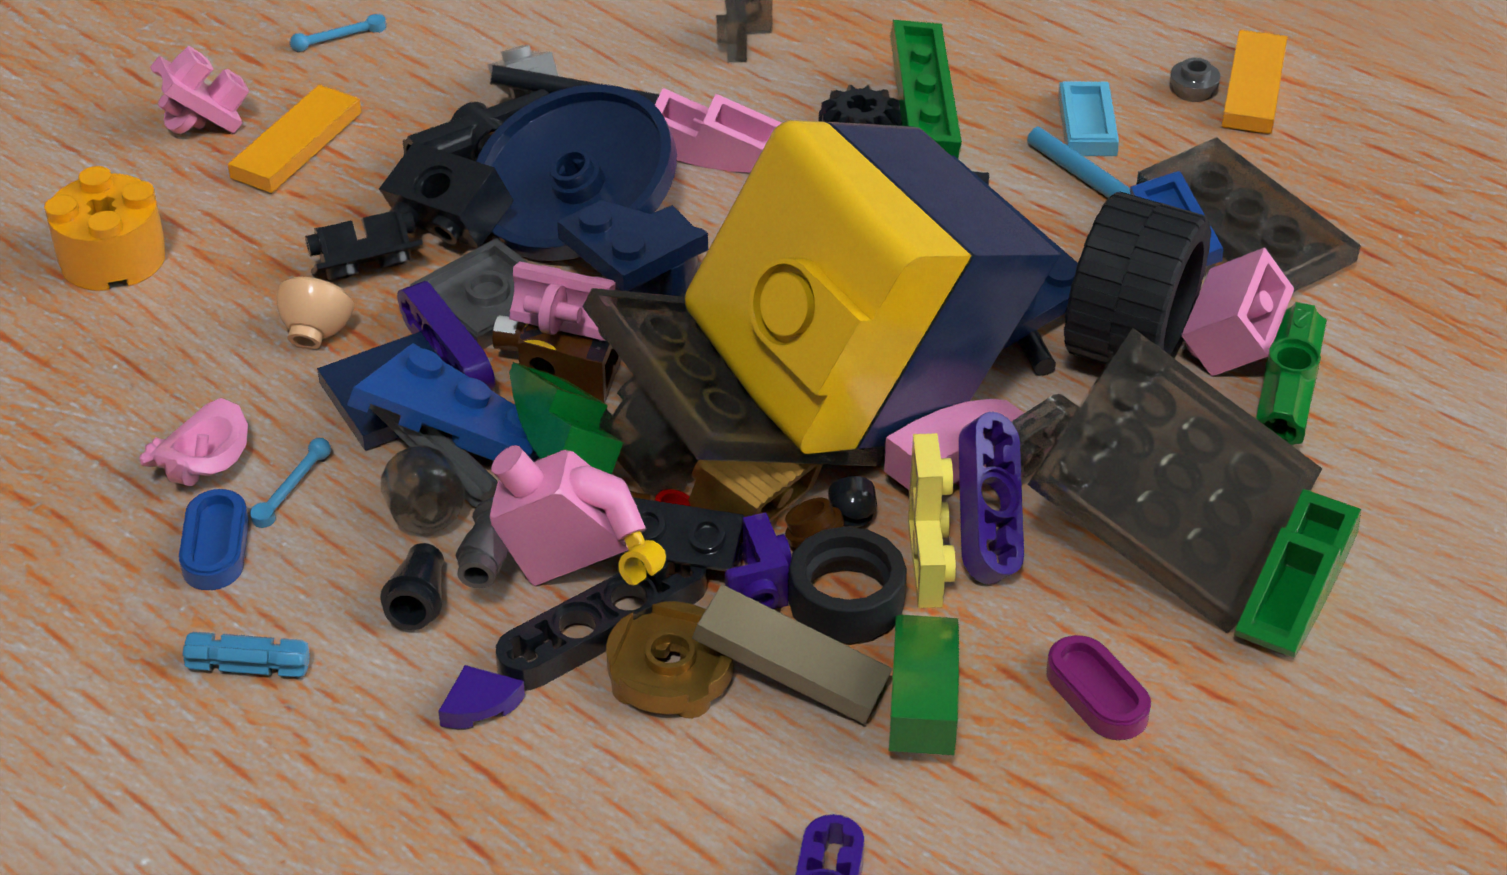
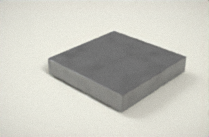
[410,238,529,349]

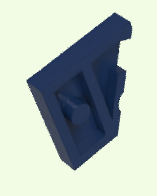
[557,200,708,293]

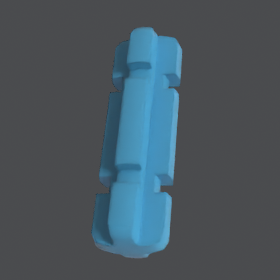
[183,632,310,678]

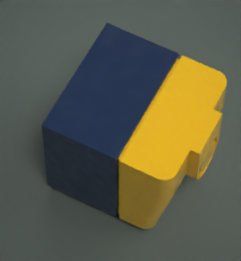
[685,120,1061,454]

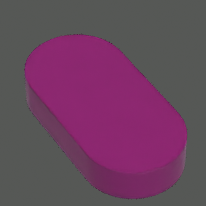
[1046,635,1151,740]

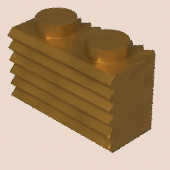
[689,416,826,542]

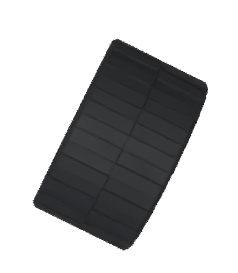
[1064,192,1211,380]

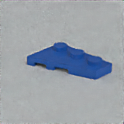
[347,343,539,462]

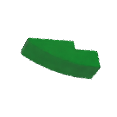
[509,362,624,474]
[1235,489,1361,658]
[889,614,959,756]

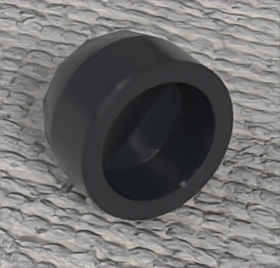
[828,476,877,528]

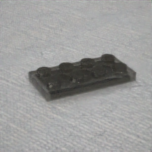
[1136,137,1361,292]

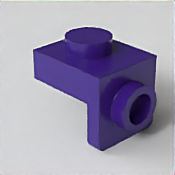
[725,512,792,609]

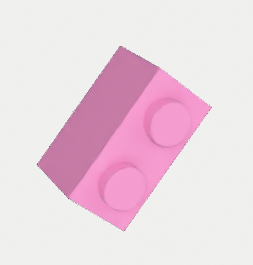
[1181,247,1294,376]

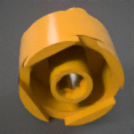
[44,166,165,291]

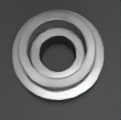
[1170,57,1220,102]

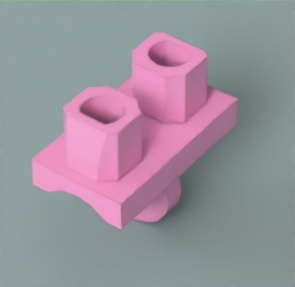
[150,46,250,134]
[509,261,616,341]

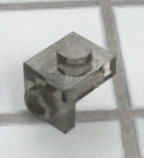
[716,0,773,63]

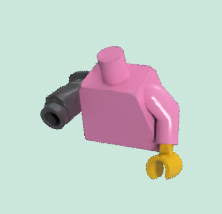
[455,445,666,589]

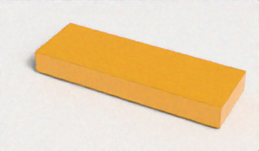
[1221,29,1288,134]
[228,85,362,193]

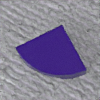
[438,665,525,729]

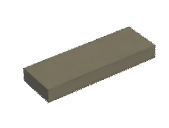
[692,584,893,724]

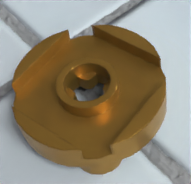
[606,601,734,719]

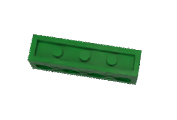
[890,19,962,158]

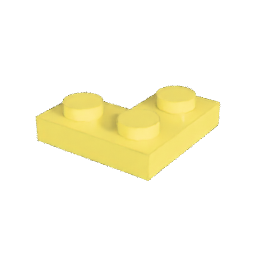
[907,433,956,608]

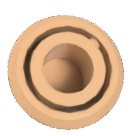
[277,277,354,349]

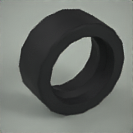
[788,526,907,644]

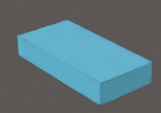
[1058,81,1119,156]

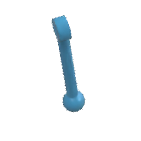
[290,14,386,52]
[250,438,331,528]

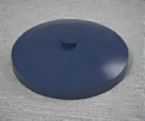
[476,84,677,261]

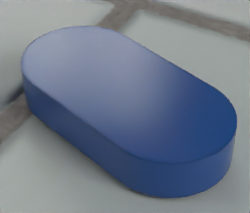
[179,489,249,590]

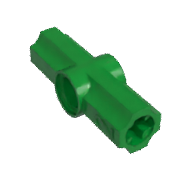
[1253,302,1327,451]

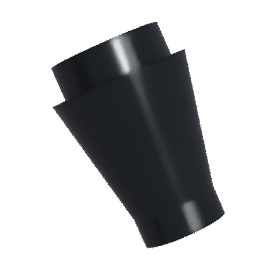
[380,543,444,630]

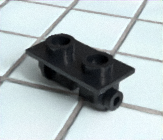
[305,209,423,281]
[620,497,745,572]

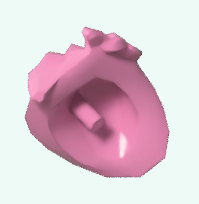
[139,398,248,486]

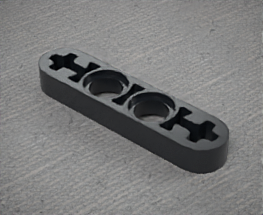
[496,562,707,690]

